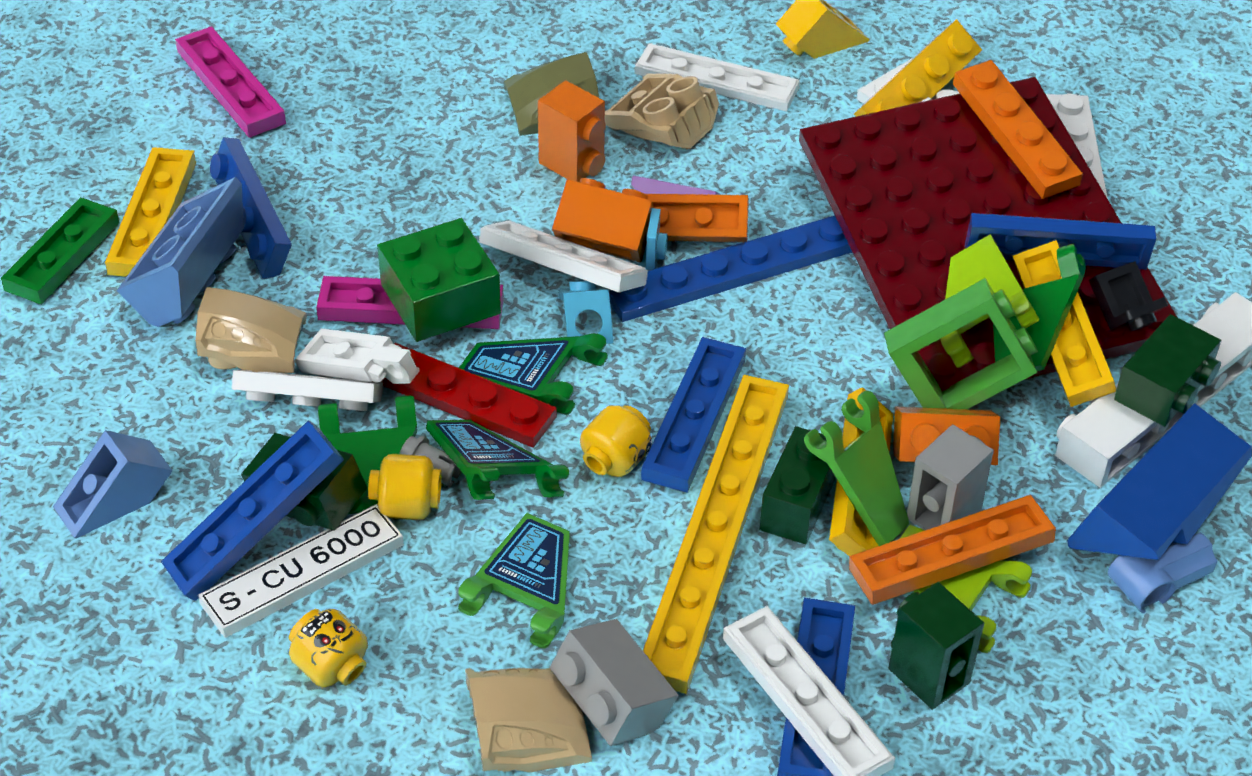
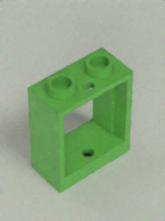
[884,278,1038,409]

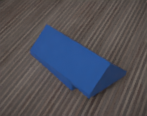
[1066,403,1252,560]

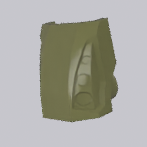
[504,52,599,136]

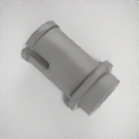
[400,436,462,488]

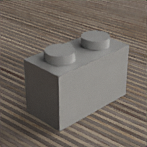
[907,424,994,530]
[549,619,679,746]

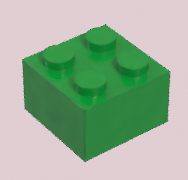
[377,218,501,342]

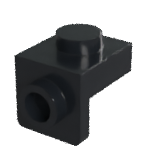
[1089,261,1168,332]

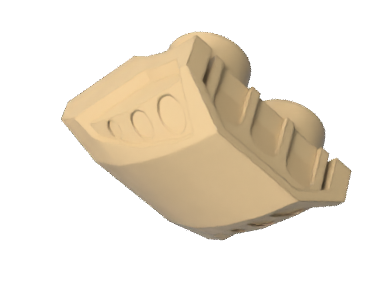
[605,74,719,149]
[195,287,307,373]
[465,668,592,772]

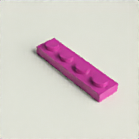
[175,26,286,138]
[316,276,504,329]

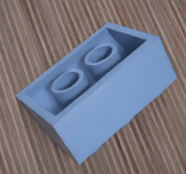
[116,177,244,327]

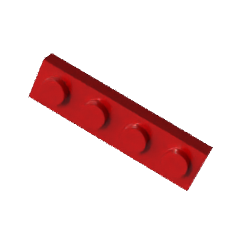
[372,343,557,448]

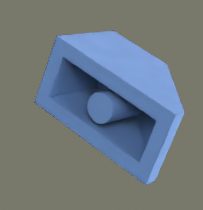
[53,430,173,539]

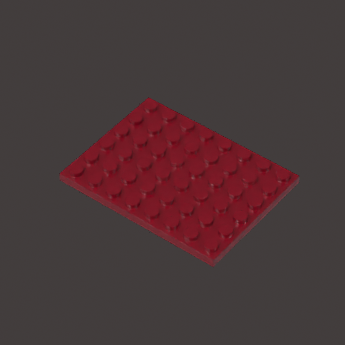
[799,77,1178,392]

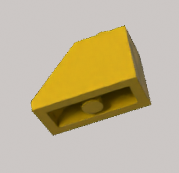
[776,0,870,59]

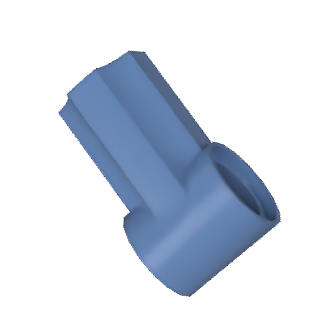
[1108,532,1218,613]

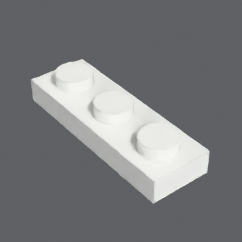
[232,370,383,411]

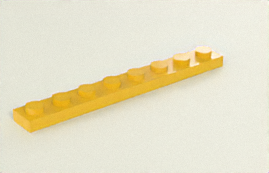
[643,374,789,694]

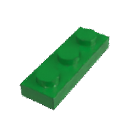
[1,197,120,305]

